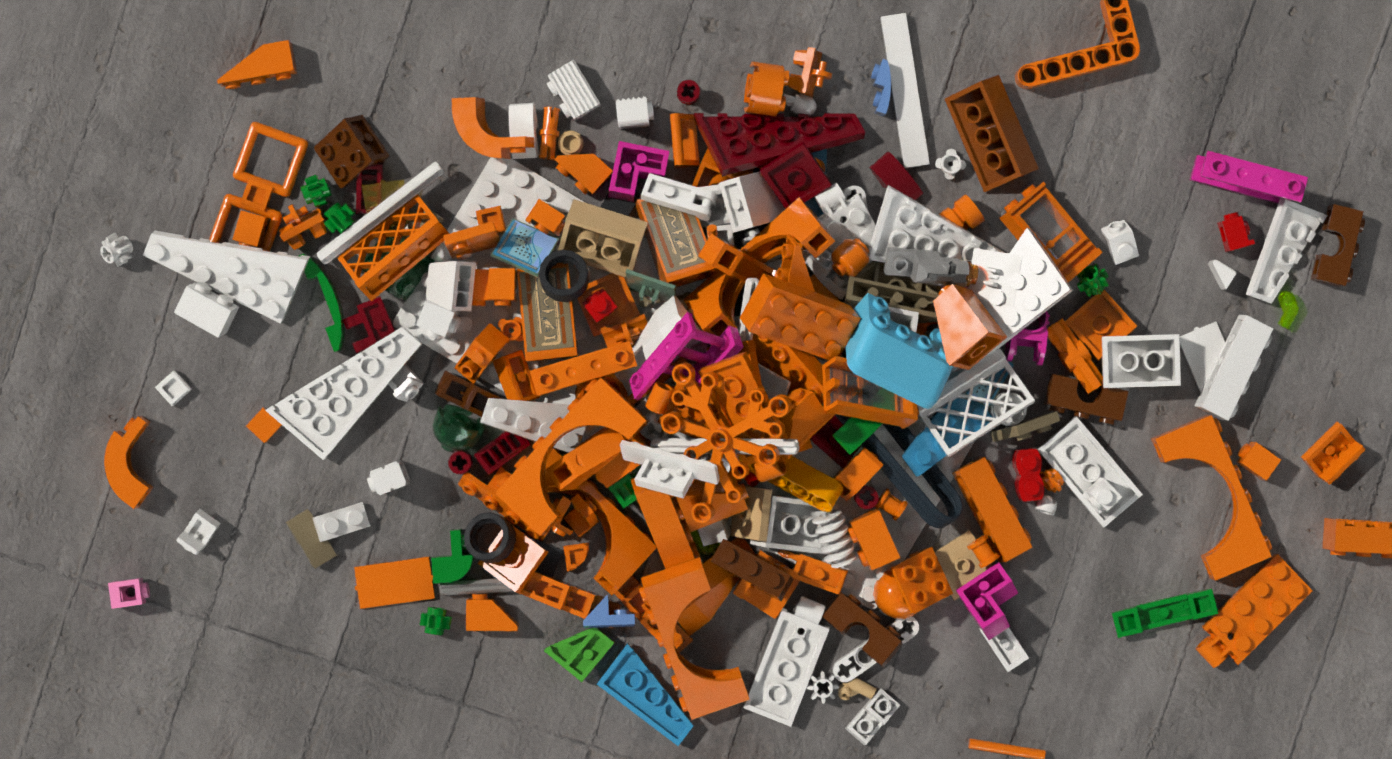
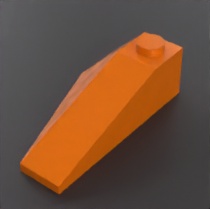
[677,537,756,636]

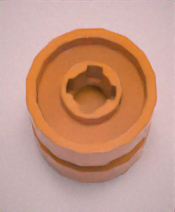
[939,194,985,230]

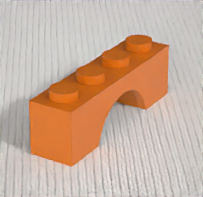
[698,234,777,283]

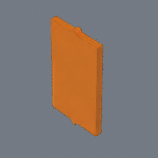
[354,557,435,609]

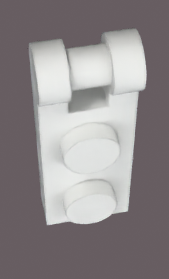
[641,173,718,221]

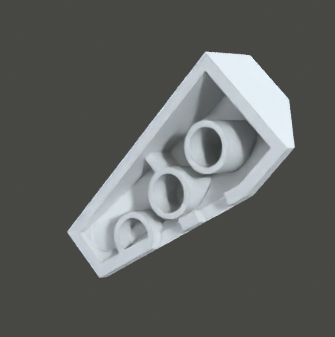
[615,295,700,396]

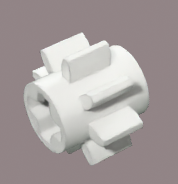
[100,233,133,267]
[807,671,839,704]

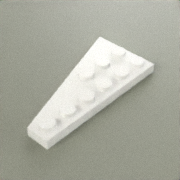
[868,185,1005,279]
[948,228,1073,381]
[143,231,310,324]
[265,327,423,460]

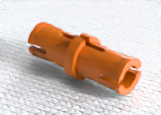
[539,107,560,160]

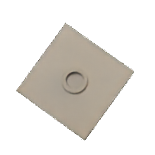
[730,486,772,541]
[935,529,993,601]

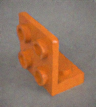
[891,547,953,614]
[732,549,800,619]

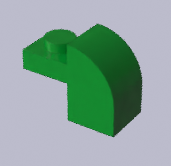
[431,529,474,584]

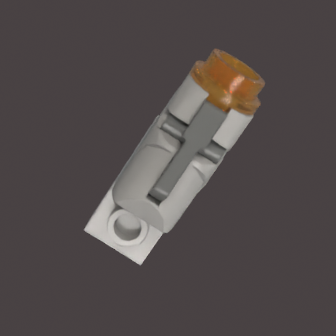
[883,247,978,287]

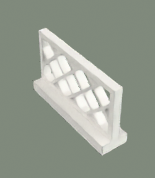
[917,348,1035,458]

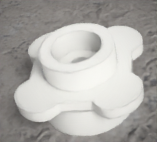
[935,149,966,180]

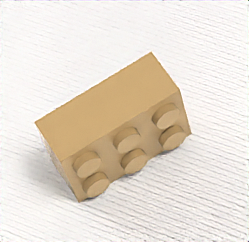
[558,199,648,278]

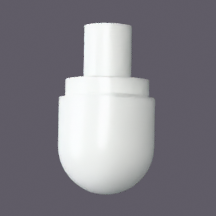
[783,93,817,116]

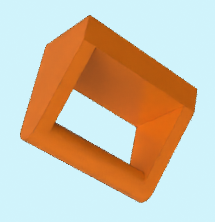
[670,113,700,168]

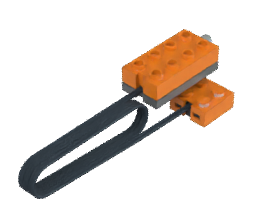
[752,275,963,528]

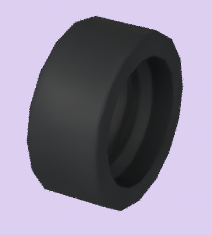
[539,250,589,302]
[464,512,516,563]

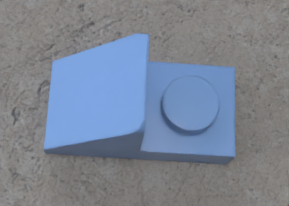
[583,594,635,628]

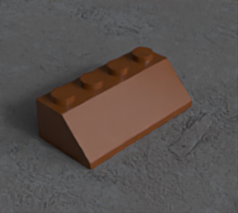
[945,75,1039,192]

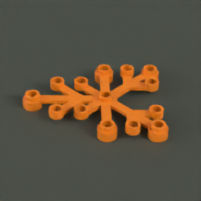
[661,362,792,523]

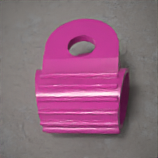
[1005,311,1050,366]

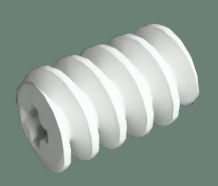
[812,510,857,568]

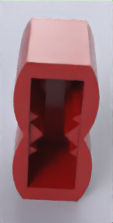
[1012,448,1044,502]

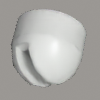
[1035,495,1057,516]

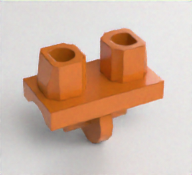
[788,47,832,98]
[279,204,327,250]
[601,314,647,348]

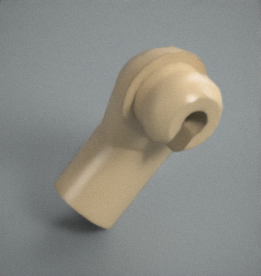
[838,678,877,700]

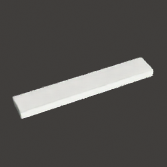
[880,13,930,168]

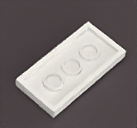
[1037,416,1143,528]

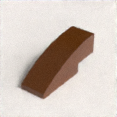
[434,370,503,417]

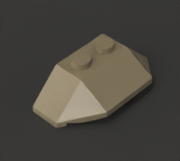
[845,261,941,324]

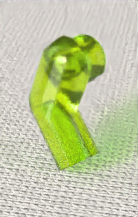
[1278,291,1299,330]
[691,530,721,556]

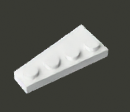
[1246,198,1328,304]
[480,398,586,453]

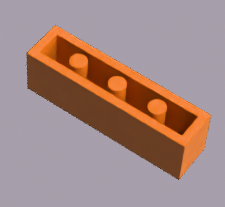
[951,457,1032,563]

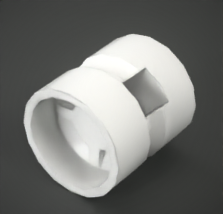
[989,392,1027,426]

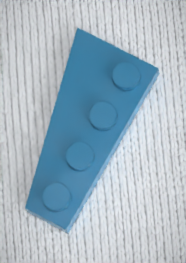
[902,394,993,477]
[597,643,694,746]

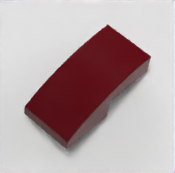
[869,152,923,200]

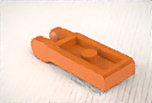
[773,549,848,595]

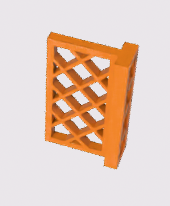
[337,194,450,301]

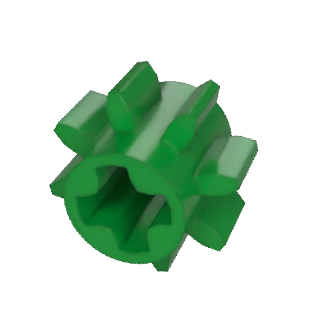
[301,175,332,208]
[324,203,355,234]
[1076,263,1109,297]
[419,607,452,635]

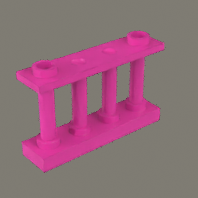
[1190,151,1308,204]
[629,312,743,406]

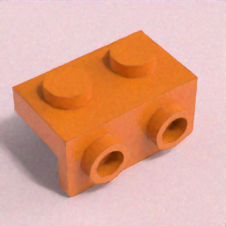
[1301,422,1365,484]

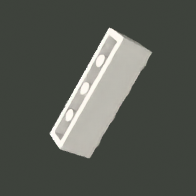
[1194,315,1273,421]

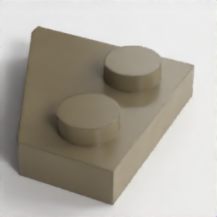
[990,411,1060,442]

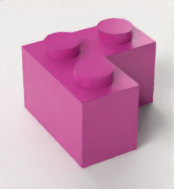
[609,141,670,202]
[956,562,1018,640]

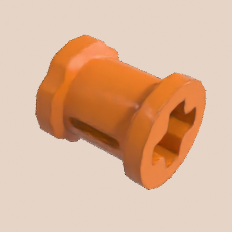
[875,488,908,521]
[967,535,1000,568]

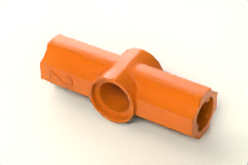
[1047,318,1103,394]

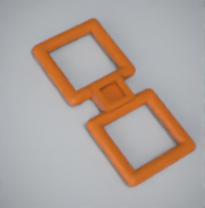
[209,122,308,252]

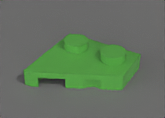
[544,628,615,682]

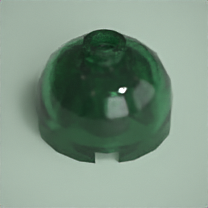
[432,404,485,452]

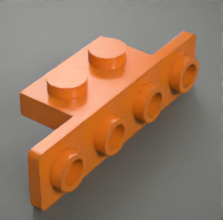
[458,467,550,542]

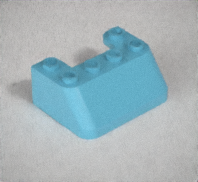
[846,293,953,409]

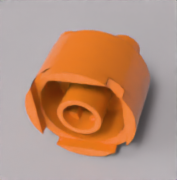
[744,61,789,117]

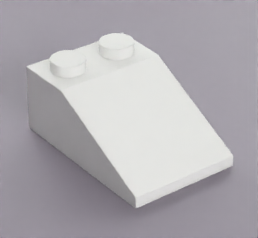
[1102,334,1181,388]
[750,495,838,555]

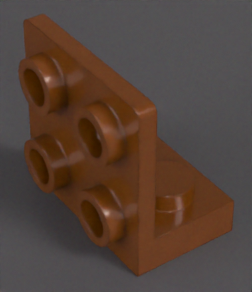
[314,115,390,188]

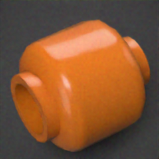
[831,239,870,277]

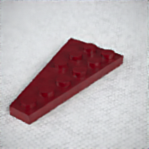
[694,113,865,177]

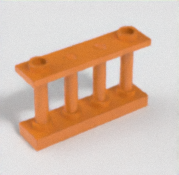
[530,341,637,396]

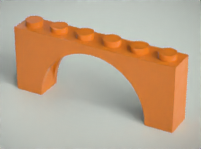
[684,198,835,336]
[495,378,649,536]
[1151,415,1272,581]
[545,448,657,595]
[639,557,750,720]

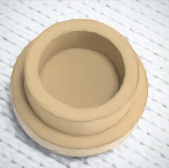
[558,131,584,155]

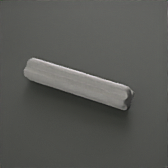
[440,578,513,595]

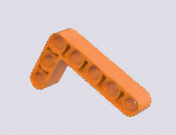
[1015,0,1140,89]

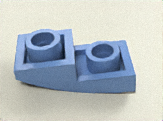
[871,59,891,116]

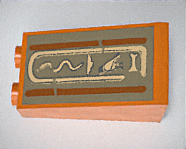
[635,195,716,288]
[517,263,579,362]

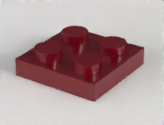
[760,142,832,208]

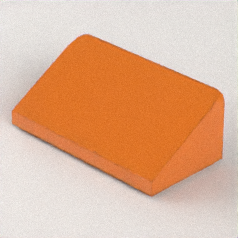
[493,350,540,401]

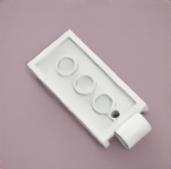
[814,183,876,277]
[743,596,830,727]

